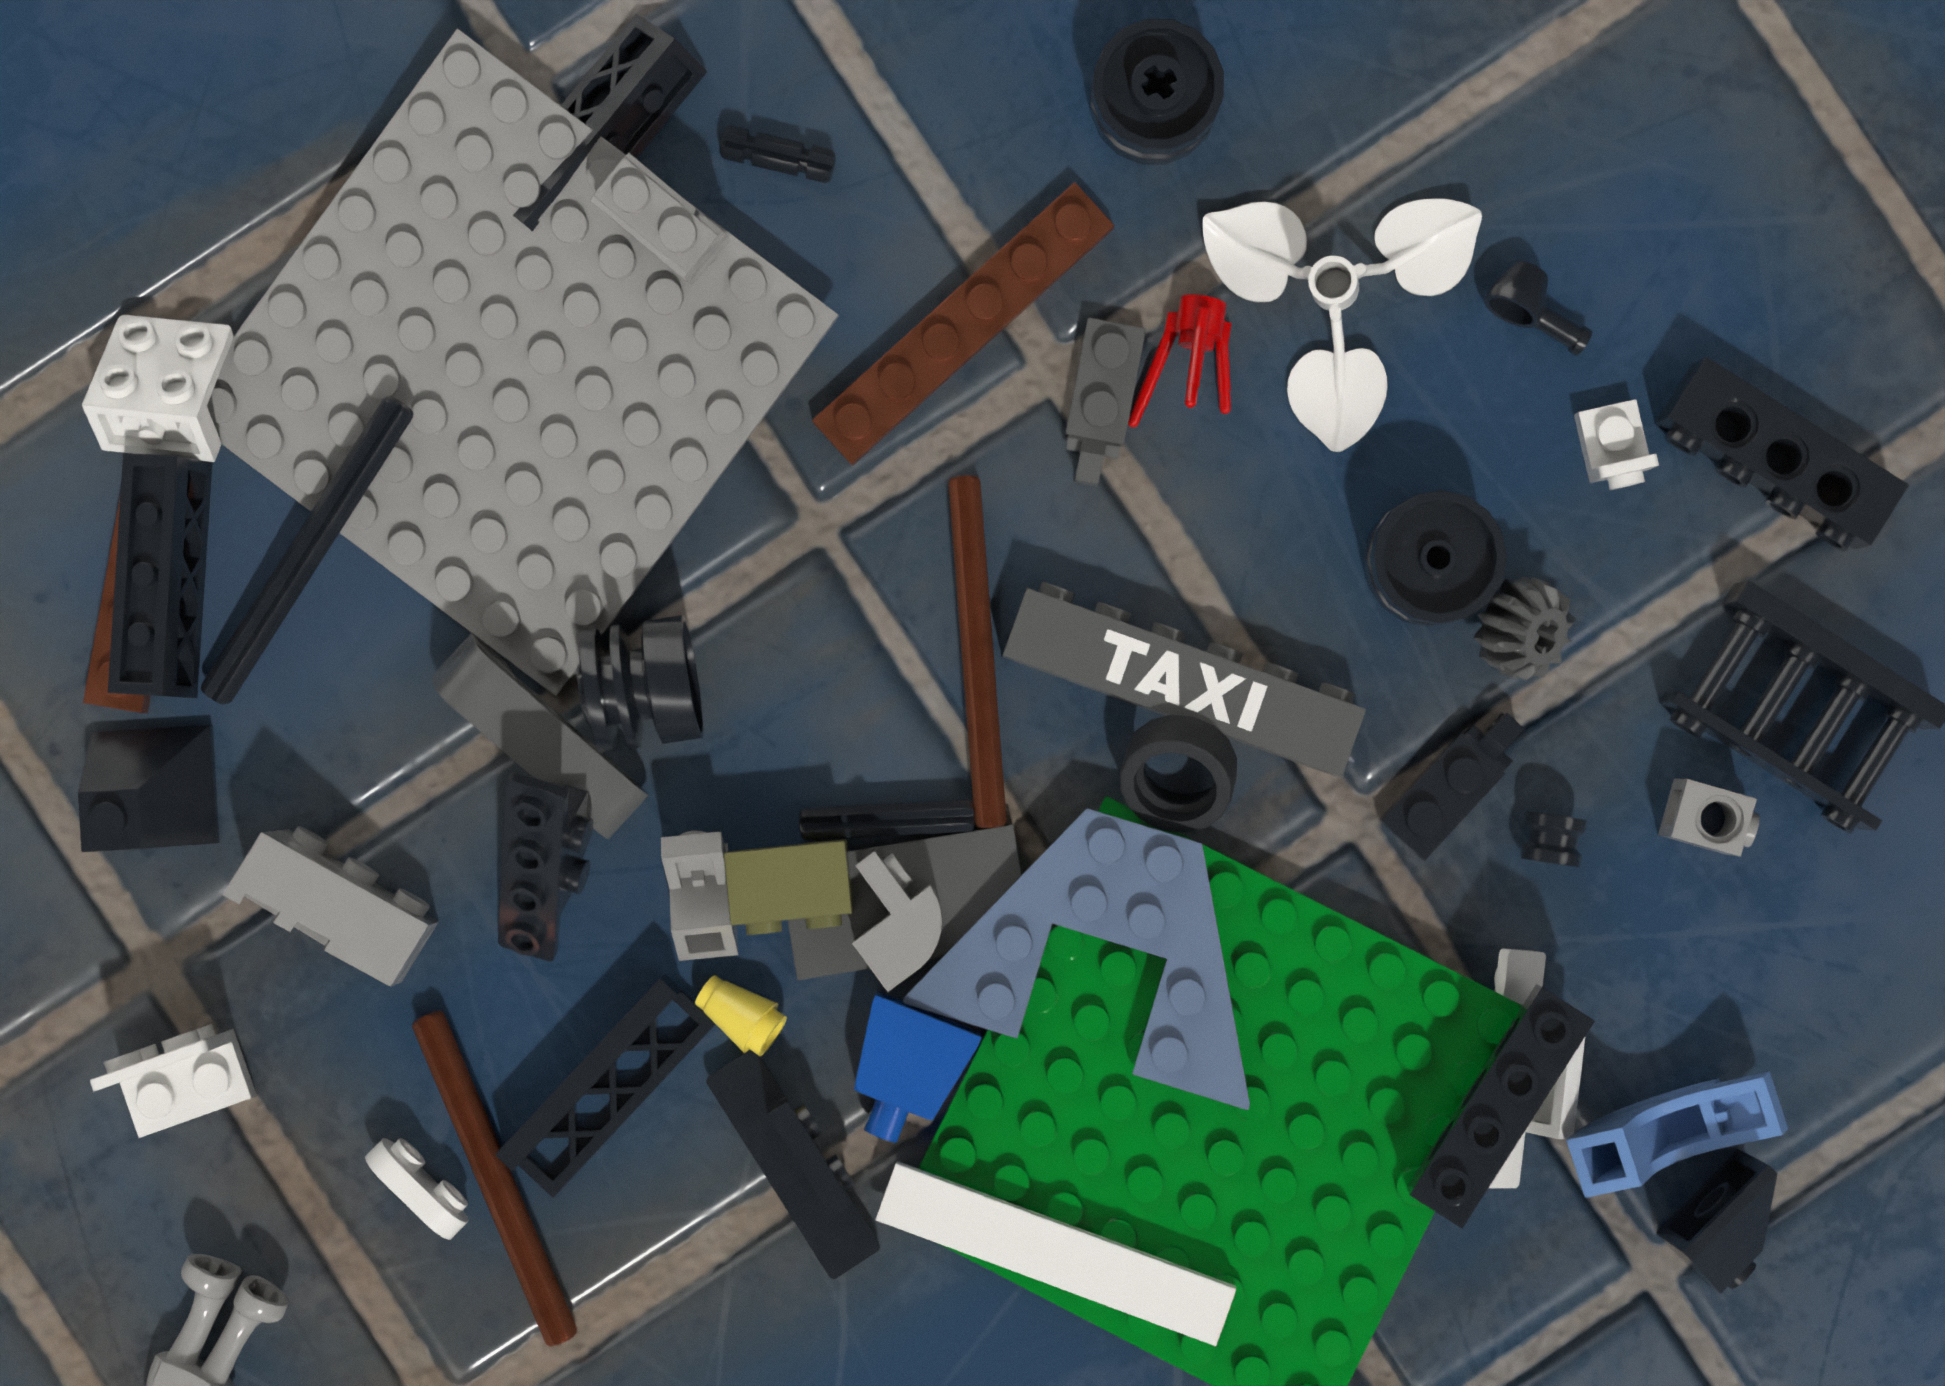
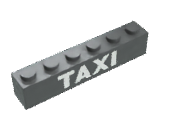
[1002,582,1366,777]

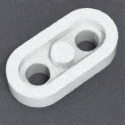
[365,1138,468,1240]

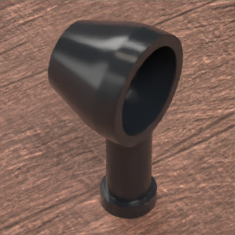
[1484,261,1592,356]

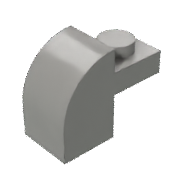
[661,831,738,961]
[852,849,942,992]

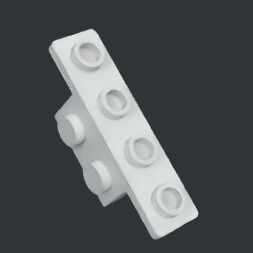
[1489,948,1585,1188]

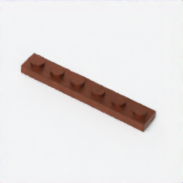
[812,182,1115,466]

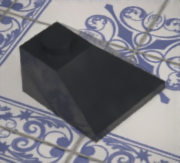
[78,725,220,852]
[1656,1149,1778,1294]

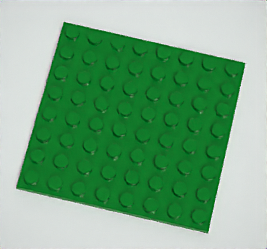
[918,796,1522,1386]

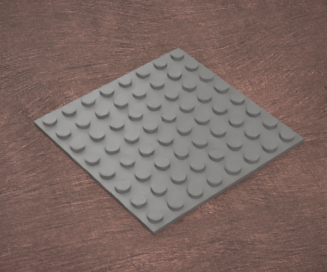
[207,28,839,696]

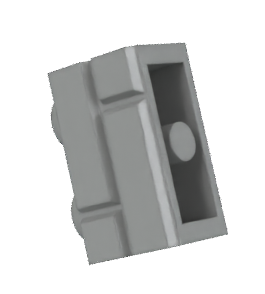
[590,153,730,285]

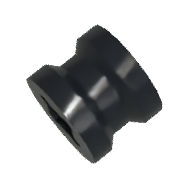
[1520,811,1587,867]

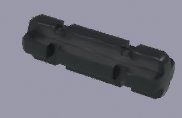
[719,125,836,183]

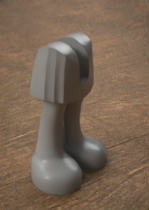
[146,1254,289,1386]

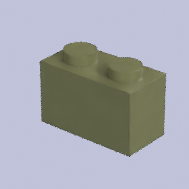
[724,839,854,935]

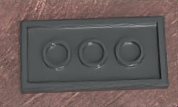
[788,824,1021,981]

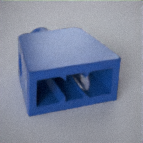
[854,990,982,1143]

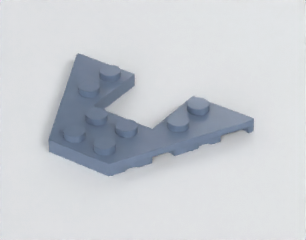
[903,808,1250,1110]

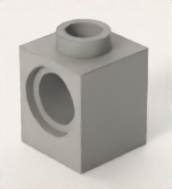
[1658,779,1760,857]

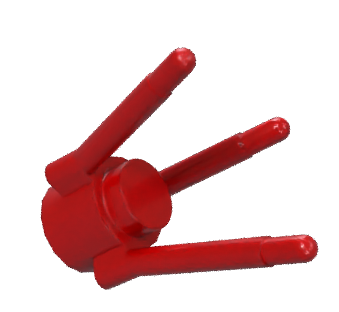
[1128,294,1232,428]

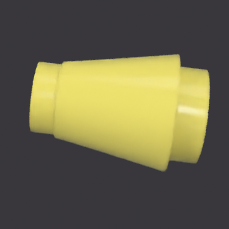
[695,975,787,1056]

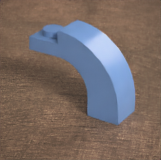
[1566,1071,1788,1198]

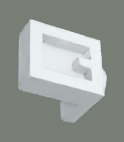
[1574,399,1659,490]

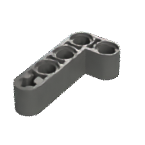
[431,633,649,839]

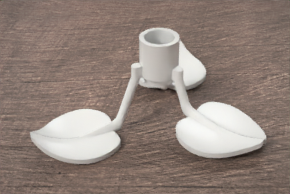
[1203,199,1482,452]

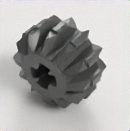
[1473,576,1576,680]

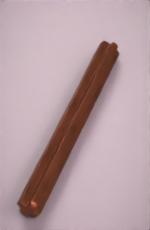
[949,475,1007,828]
[412,1011,577,1347]

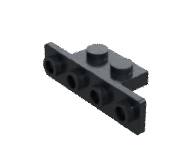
[498,772,594,962]
[706,1050,880,1279]

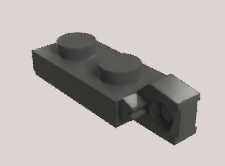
[1065,317,1146,487]

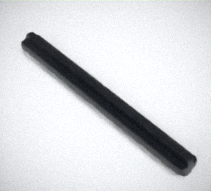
[201,397,414,705]

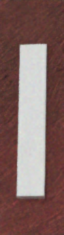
[876,1161,1236,1346]

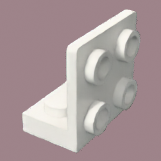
[82,315,234,462]
[90,1024,257,1138]

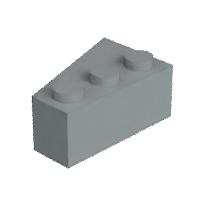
[223,826,438,987]

